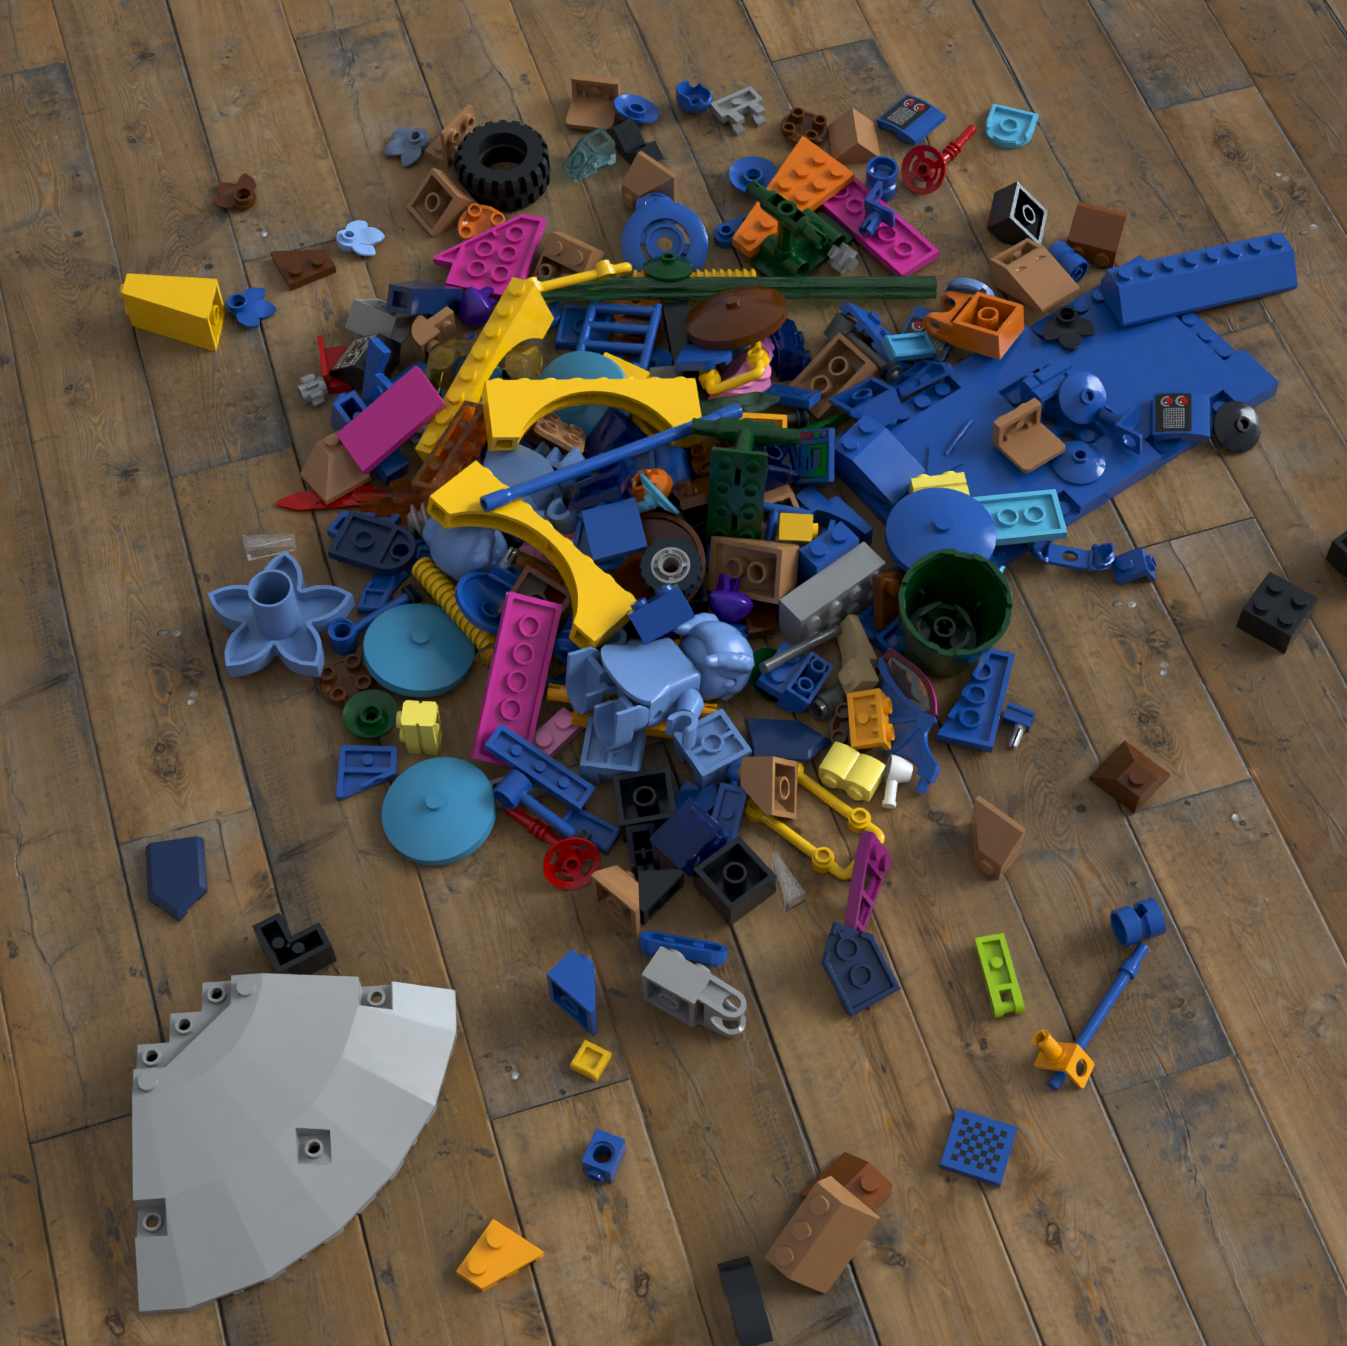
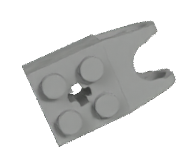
[641,946,747,1038]

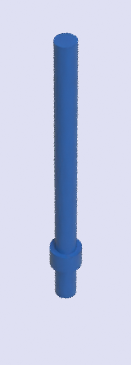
[1047,943,1149,1091]

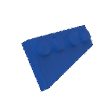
[936,648,1015,753]

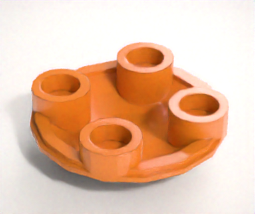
[457,203,505,242]

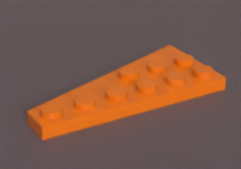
[732,136,855,258]

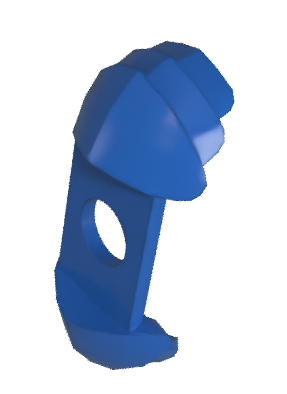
[1027,540,1115,572]

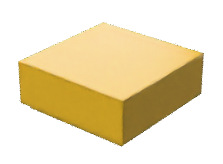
[570,1040,612,1082]

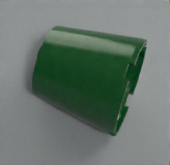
[898,548,1013,678]

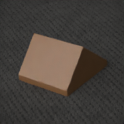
[827,108,880,164]

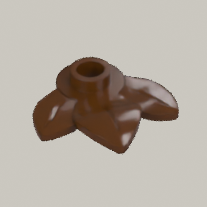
[213,173,257,210]

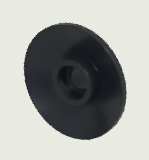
[1213,401,1261,453]

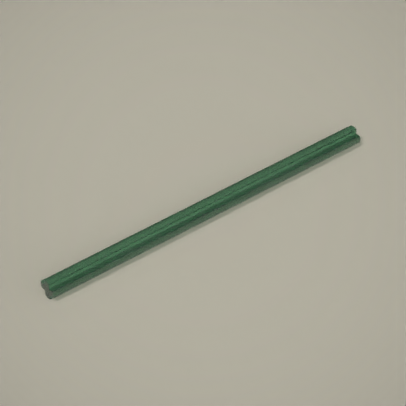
[537,276,937,301]

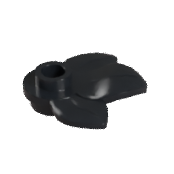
[1043,306,1094,351]

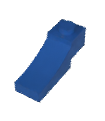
[795,485,873,546]

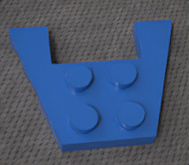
[361,337,393,407]

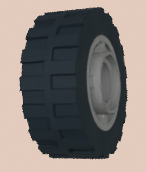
[640,537,703,598]

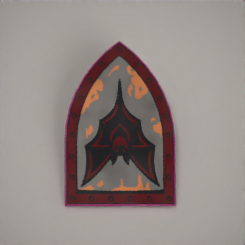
[873,648,937,716]

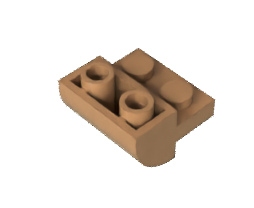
[411,306,458,373]

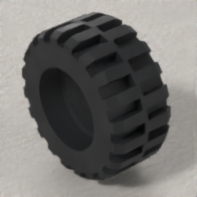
[456,120,550,212]

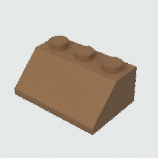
[764,1176,880,1294]

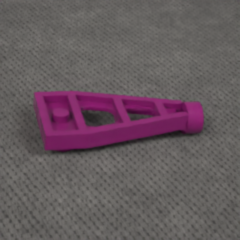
[844,831,891,931]

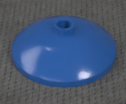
[455,570,510,636]

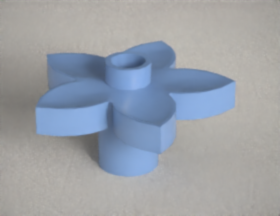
[207,550,355,677]

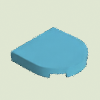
[985,103,1039,149]

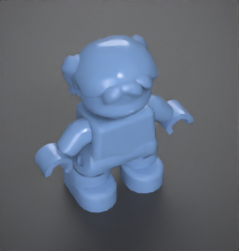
[422,436,591,581]
[566,613,755,750]

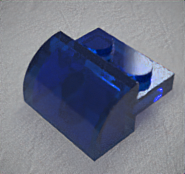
[582,406,648,459]
[567,460,633,515]

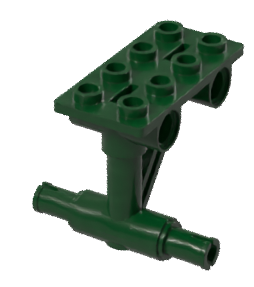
[745,180,854,292]
[691,417,801,543]

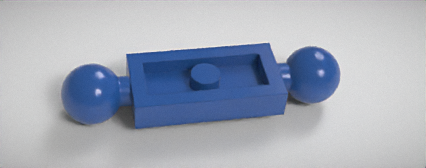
[706,761,749,859]

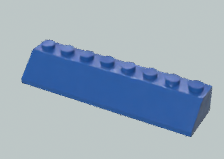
[1099,232,1298,327]

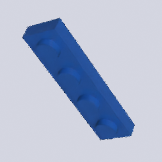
[483,723,596,813]

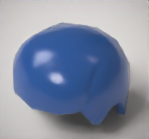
[676,80,713,114]

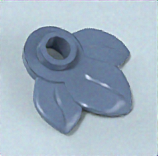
[384,128,429,168]

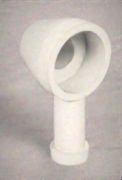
[882,754,913,809]

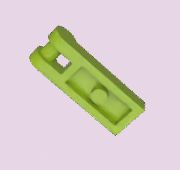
[974,933,1025,1019]

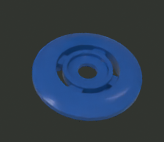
[621,201,708,272]

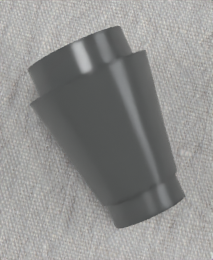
[808,684,847,721]

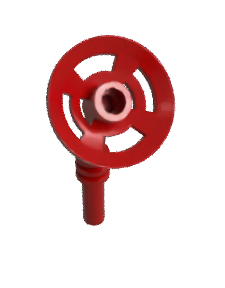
[901,124,977,195]
[504,807,601,890]

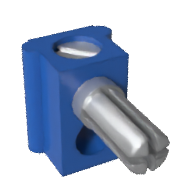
[487,547,523,590]
[1002,702,1036,749]

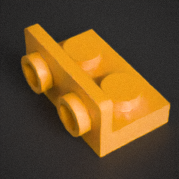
[847,688,895,750]

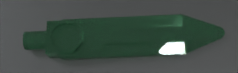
[699,391,781,417]

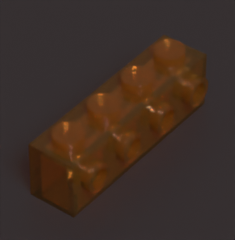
[411,400,487,504]

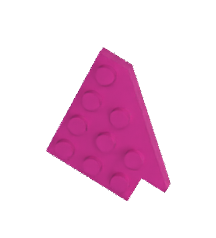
[433,213,547,300]

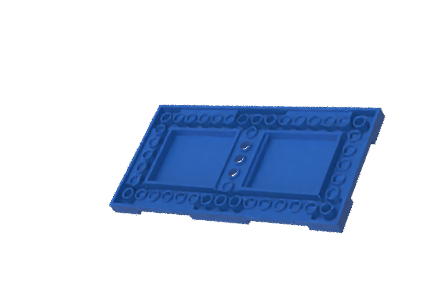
[834,255,1279,568]

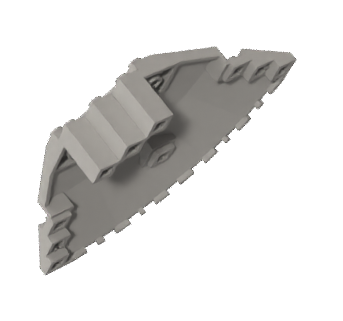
[132,973,457,1315]

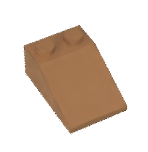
[788,332,880,420]
[708,536,799,604]

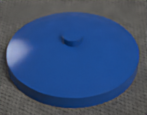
[885,488,996,572]

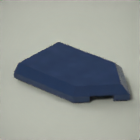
[744,718,831,763]
[146,836,207,922]
[821,922,901,1017]

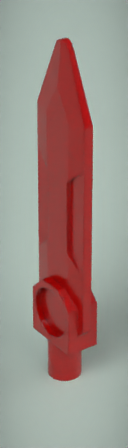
[276,484,388,512]

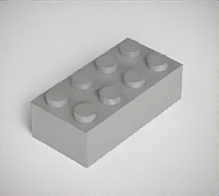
[778,542,886,645]

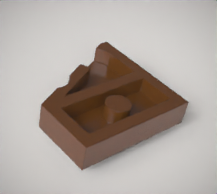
[271,249,336,291]
[670,475,710,510]

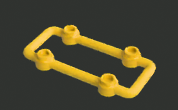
[497,260,632,304]
[698,341,770,395]
[744,762,885,880]

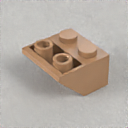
[533,231,604,298]

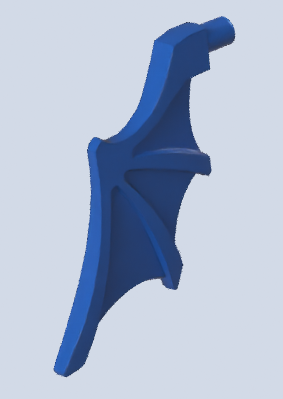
[877,657,940,794]

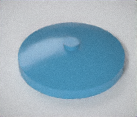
[538,351,633,456]
[363,603,475,697]
[381,757,497,866]

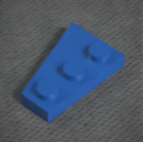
[839,301,910,372]

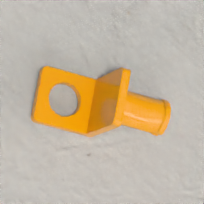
[1032,1029,1094,1088]

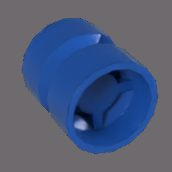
[865,156,898,203]
[1048,241,1089,284]
[1110,897,1166,948]

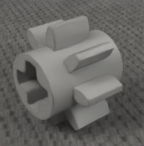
[827,243,859,274]
[296,374,328,406]

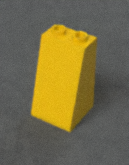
[120,273,226,351]

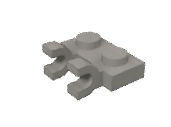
[710,86,766,136]

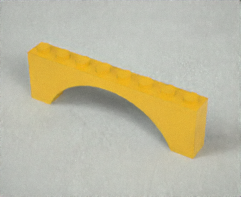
[415,277,554,484]
[481,377,703,451]
[426,461,637,649]

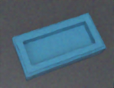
[881,332,936,362]

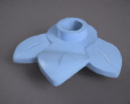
[336,220,385,256]

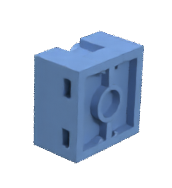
[673,708,752,790]
[580,716,646,784]

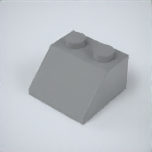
[345,298,418,343]

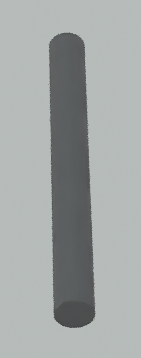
[759,624,841,673]

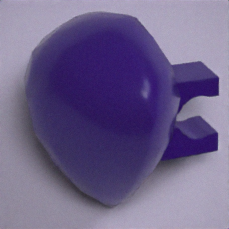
[458,286,497,328]
[708,574,753,624]

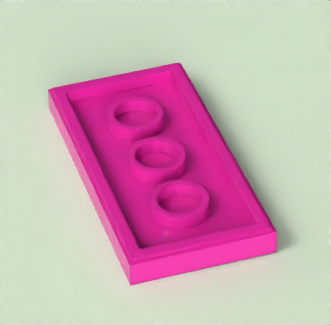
[336,366,447,474]

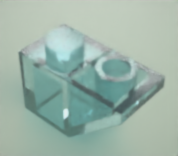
[562,127,616,182]

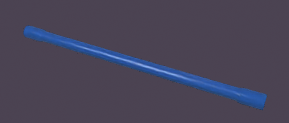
[480,403,743,512]

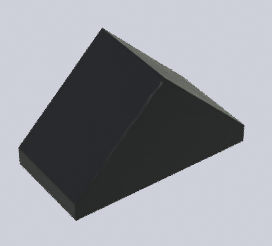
[625,822,661,879]
[638,869,684,925]

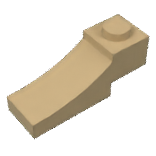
[836,614,879,696]

